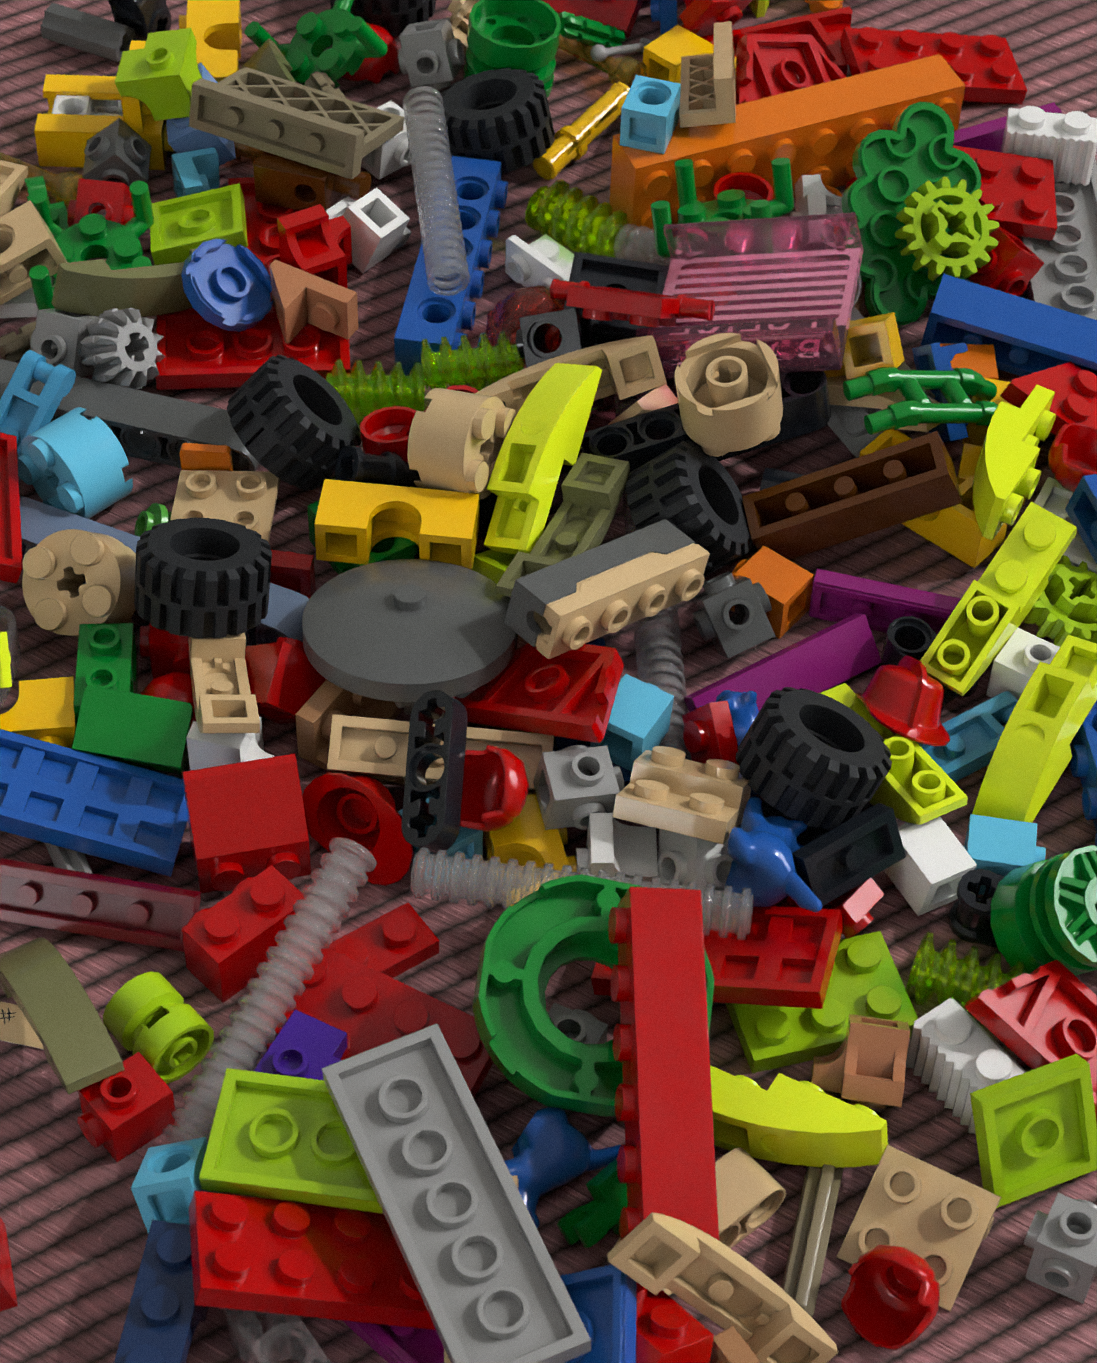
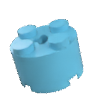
[18,407,133,519]

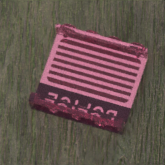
[635,212,863,378]

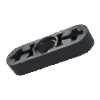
[401,690,468,854]

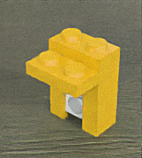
[34,40,174,170]

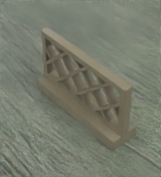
[189,67,405,180]

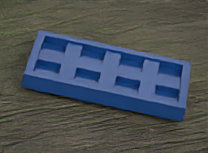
[0,729,188,877]

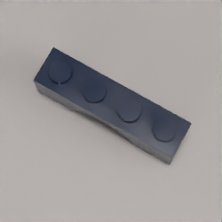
[114,1220,209,1363]

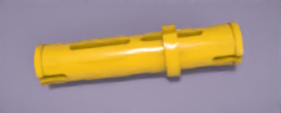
[533,82,630,180]

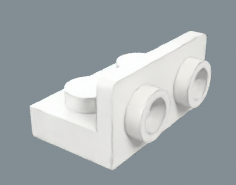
[505,234,574,311]

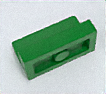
[72,685,194,775]

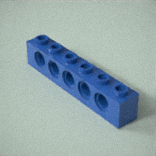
[394,155,508,381]

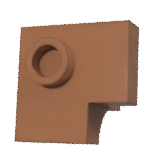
[810,1014,910,1108]

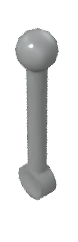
[591,38,652,62]

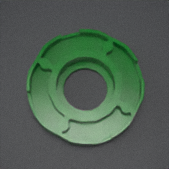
[472,875,715,1117]

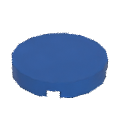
[181,238,273,332]

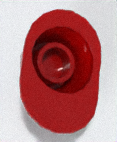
[855,655,950,746]
[302,773,414,886]

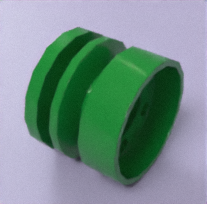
[463,0,561,97]
[991,845,1097,976]

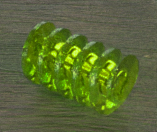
[525,179,628,258]
[421,331,525,391]
[326,359,425,420]
[906,931,1024,1027]

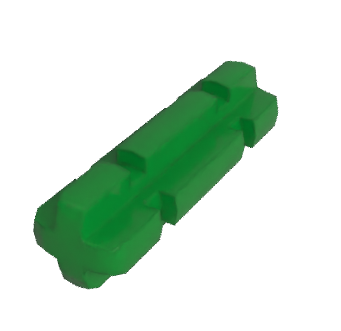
[558,11,625,48]

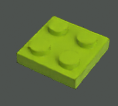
[150,183,248,265]
[970,1054,1097,1208]

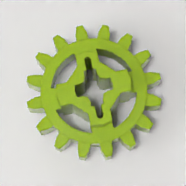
[895,176,1000,281]
[1023,555,1097,647]

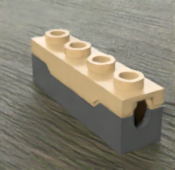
[504,519,710,659]

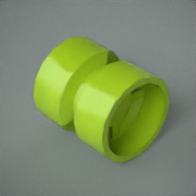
[103,971,214,1084]

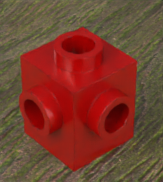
[67,178,134,227]
[968,227,1045,296]

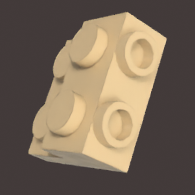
[612,746,751,844]

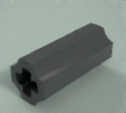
[41,2,136,62]

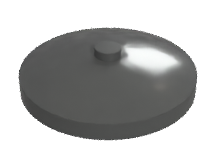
[302,559,518,702]

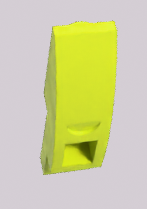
[484,363,602,554]
[972,385,1056,541]
[920,502,1077,696]
[972,635,1097,823]
[819,683,968,825]
[710,1065,888,1167]

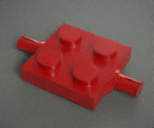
[550,279,715,327]

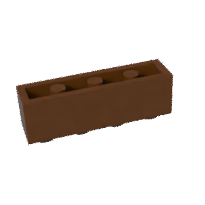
[742,431,964,560]

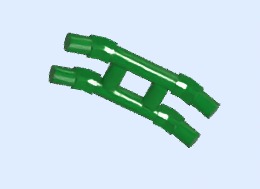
[843,367,999,435]

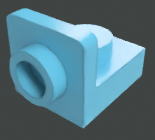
[171,147,220,198]

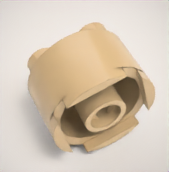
[675,333,783,457]
[407,388,517,500]
[22,529,136,637]

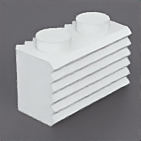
[1001,106,1097,186]
[906,998,1026,1134]

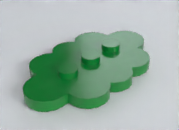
[837,102,981,329]

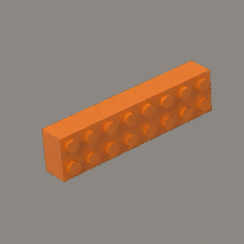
[609,54,965,240]

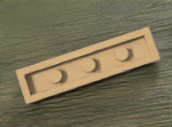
[679,21,736,128]
[327,714,554,795]

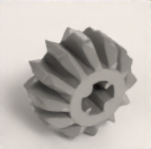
[79,308,166,390]

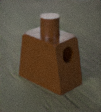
[253,151,371,211]

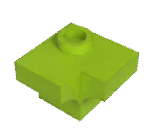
[115,28,202,121]

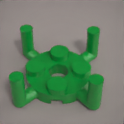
[245,0,388,89]
[651,158,794,258]
[28,181,154,310]

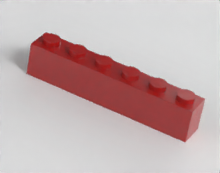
[608,887,719,1241]

